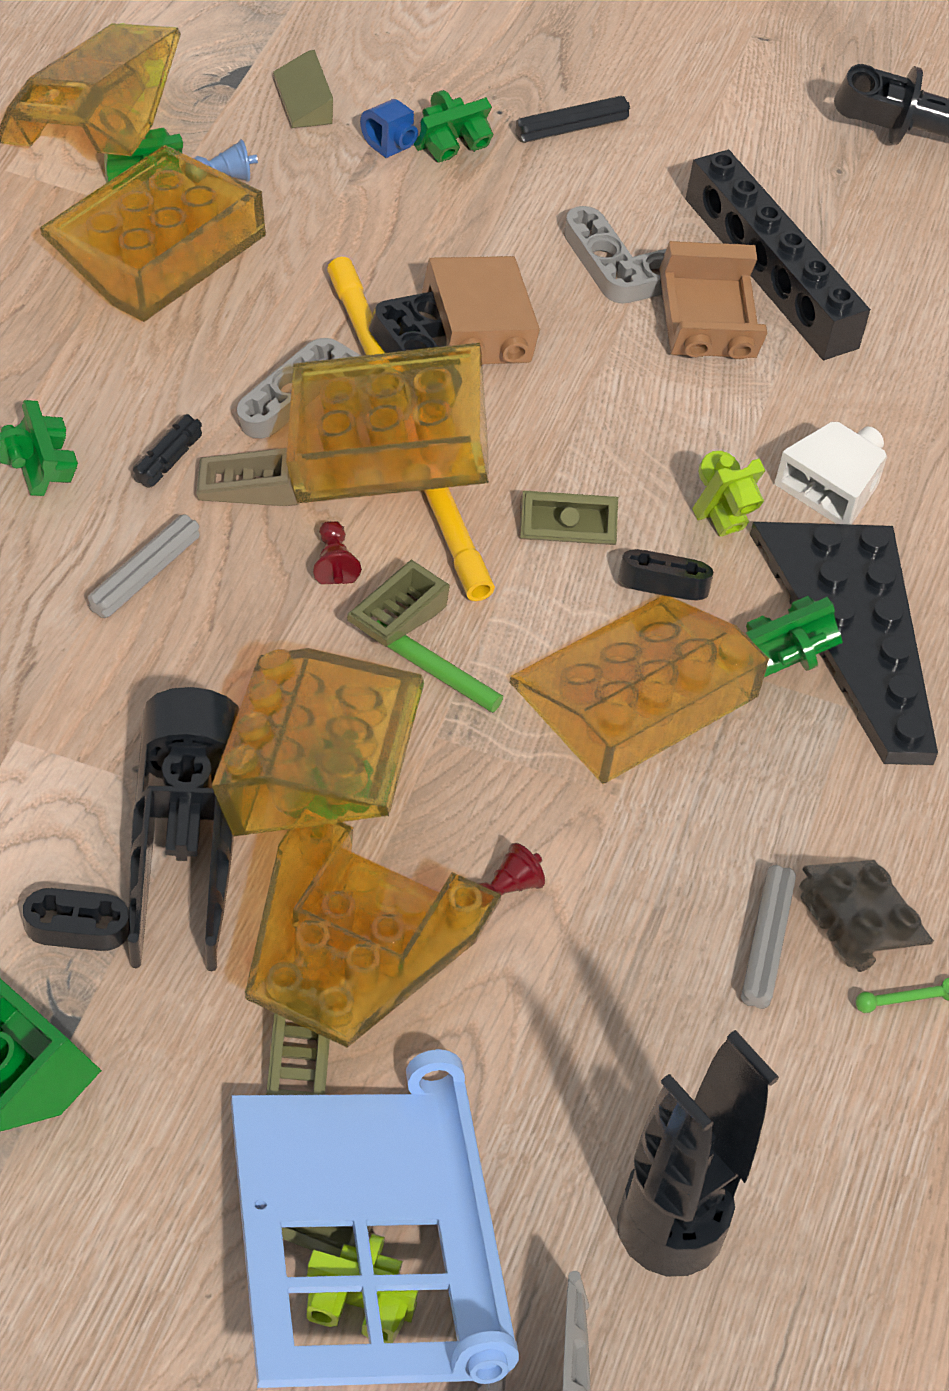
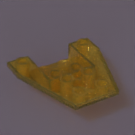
[0,23,181,156]
[245,805,502,1048]

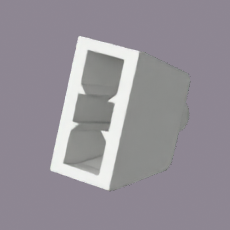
[774,422,887,525]

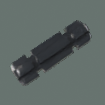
[133,414,202,488]

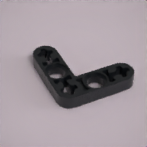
[369,292,463,408]

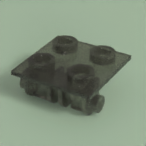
[799,860,934,972]

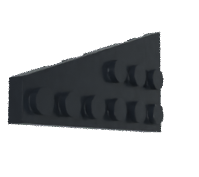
[750,522,938,765]

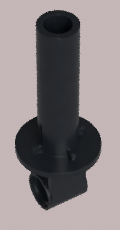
[834,64,949,145]

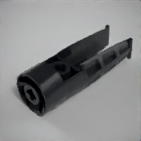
[128,687,242,972]
[617,1030,779,1277]

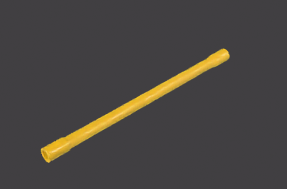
[327,257,495,601]

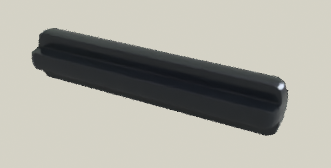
[515,95,630,143]

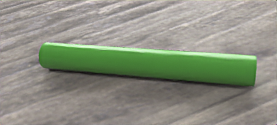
[370,620,503,713]

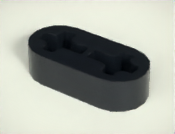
[618,549,714,601]
[23,888,129,951]

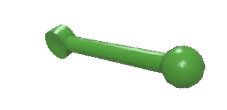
[855,978,949,1013]

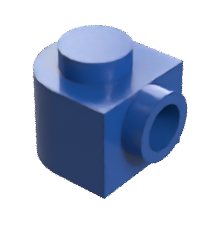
[360,99,418,158]

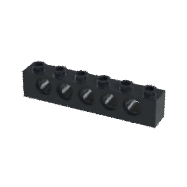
[685,149,871,361]

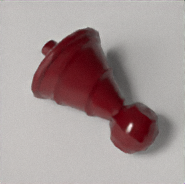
[313,521,362,584]
[468,843,545,912]

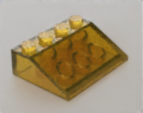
[40,145,266,322]
[286,342,489,503]
[509,595,769,784]
[212,648,424,837]

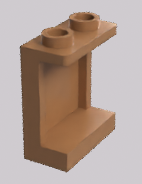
[659,241,768,359]
[422,256,540,365]

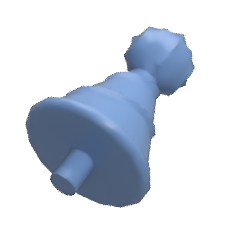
[188,139,258,182]

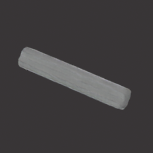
[88,514,200,618]
[741,865,796,1009]

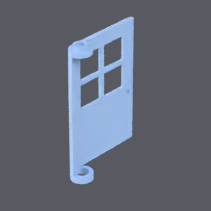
[231,1049,519,1388]

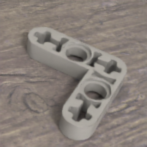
[564,206,703,304]
[237,338,414,439]

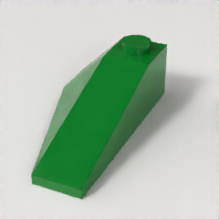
[0,978,102,1132]

